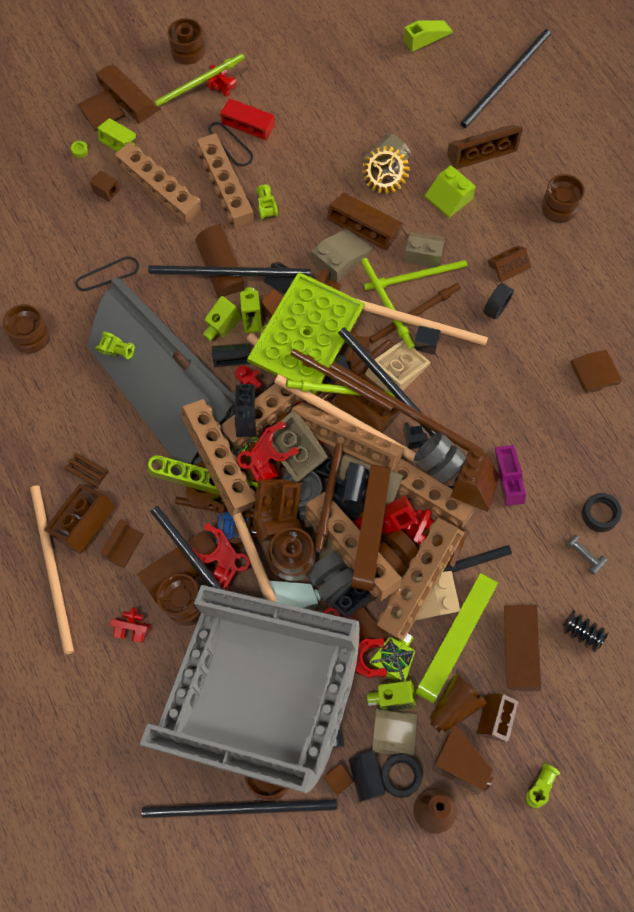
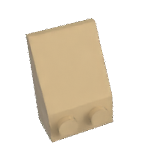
[365,340,431,391]
[391,571,460,620]

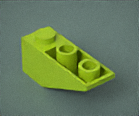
[403,21,453,52]

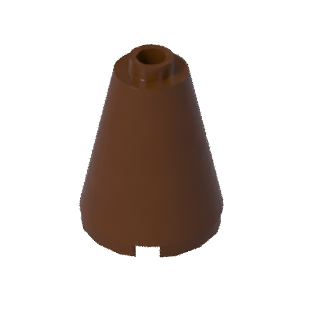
[430,673,488,732]
[413,788,457,834]

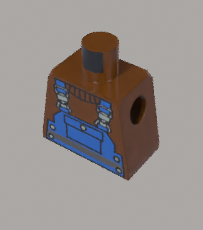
[215,509,258,549]

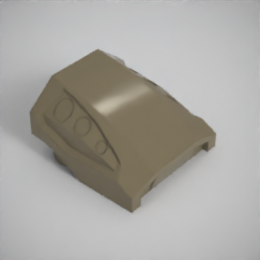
[362,133,411,181]
[372,708,417,758]

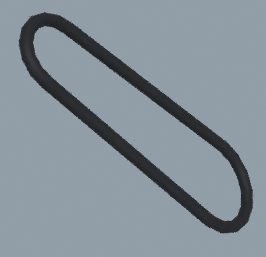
[208,122,253,166]
[76,256,139,291]

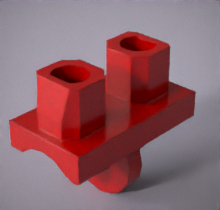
[207,64,236,97]
[234,365,263,393]
[404,509,434,545]
[110,607,152,643]

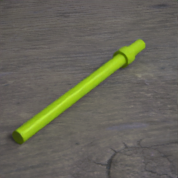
[155,53,245,107]
[360,258,415,350]
[363,260,467,291]
[285,380,395,397]

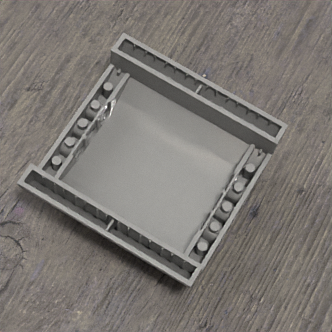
[139,585,359,793]

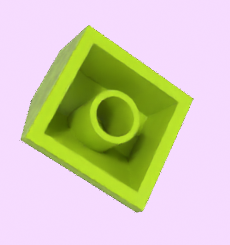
[425,165,476,218]

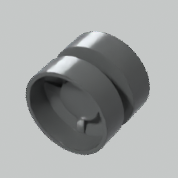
[413,432,466,484]
[282,471,323,520]
[307,551,354,604]

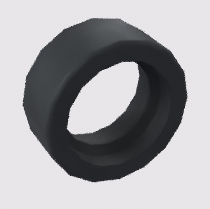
[483,283,514,320]
[582,493,622,532]
[381,754,422,798]

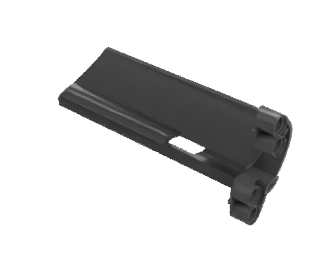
[88,278,235,485]

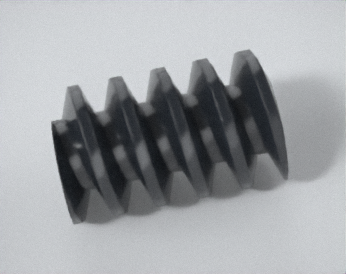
[562,609,610,653]

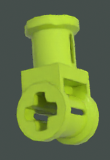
[256,184,278,220]
[95,332,135,360]
[526,763,560,808]

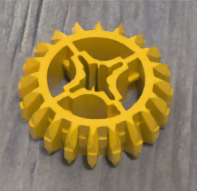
[363,146,410,194]

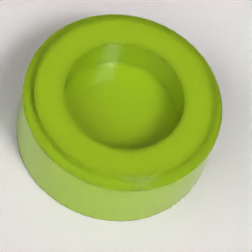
[71,141,89,158]

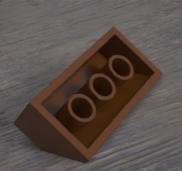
[447,125,523,169]

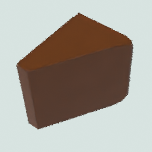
[324,764,354,796]

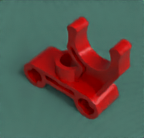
[237,421,299,497]
[193,523,250,590]
[323,608,386,679]

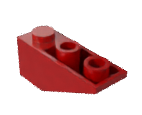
[353,495,417,534]

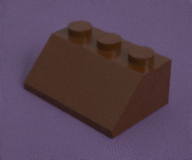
[334,372,400,433]
[450,447,499,512]
[44,484,116,554]

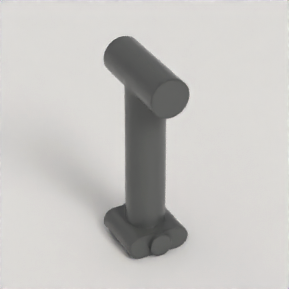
[566,535,608,575]

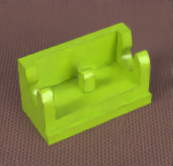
[97,118,136,152]

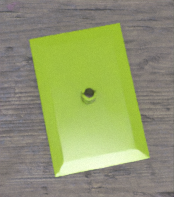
[247,272,365,395]

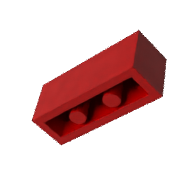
[220,98,275,141]

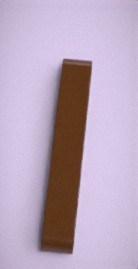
[351,464,391,591]

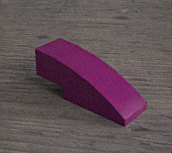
[495,445,526,506]

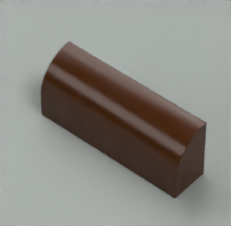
[96,65,160,124]
[327,192,403,250]
[195,224,245,299]
[137,529,219,604]
[504,605,541,691]

